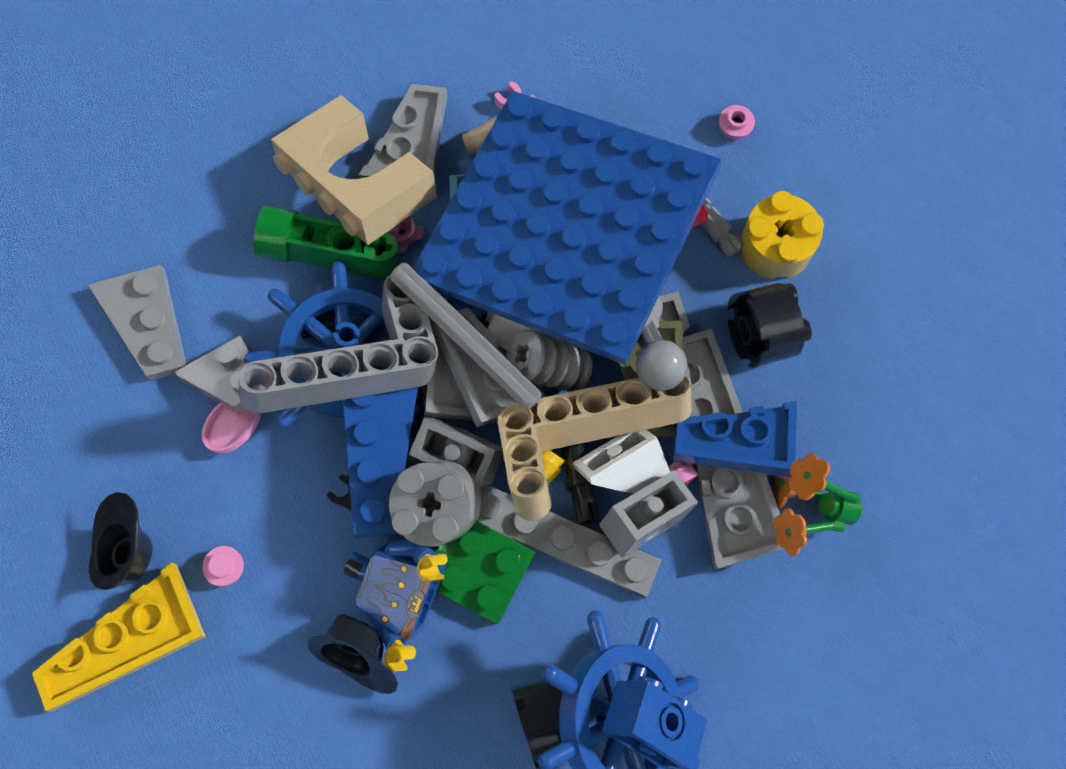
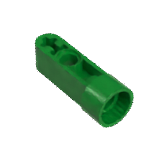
[253,205,399,279]

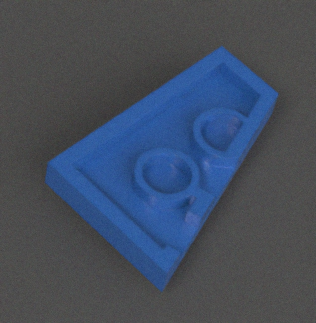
[673,401,797,477]

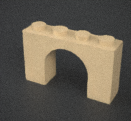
[271,95,437,245]

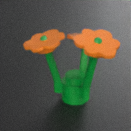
[773,453,862,556]

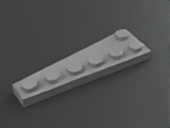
[683,329,785,571]

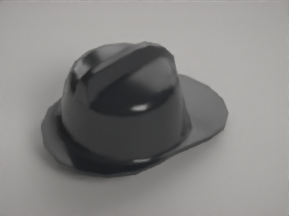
[88,492,153,590]
[308,614,398,694]

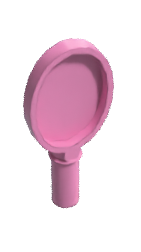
[202,402,261,454]

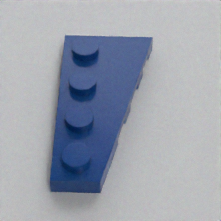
[342,387,418,538]

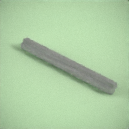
[390,263,542,410]

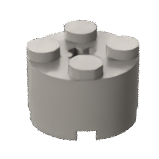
[389,461,482,547]

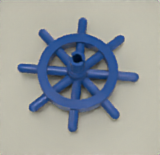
[244,260,424,443]

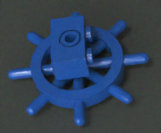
[538,610,707,769]

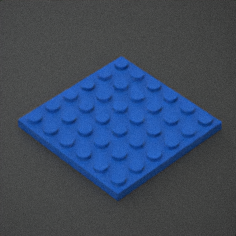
[413,90,721,365]

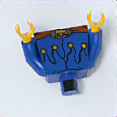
[344,539,448,672]

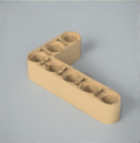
[498,375,692,521]

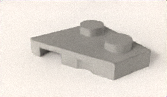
[175,336,265,414]

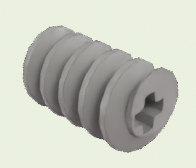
[506,330,592,392]

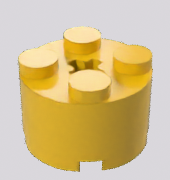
[740,191,824,279]

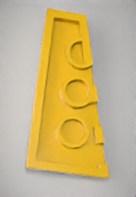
[32,562,206,712]

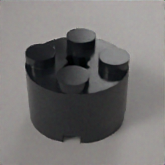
[727,283,812,368]
[510,677,563,769]

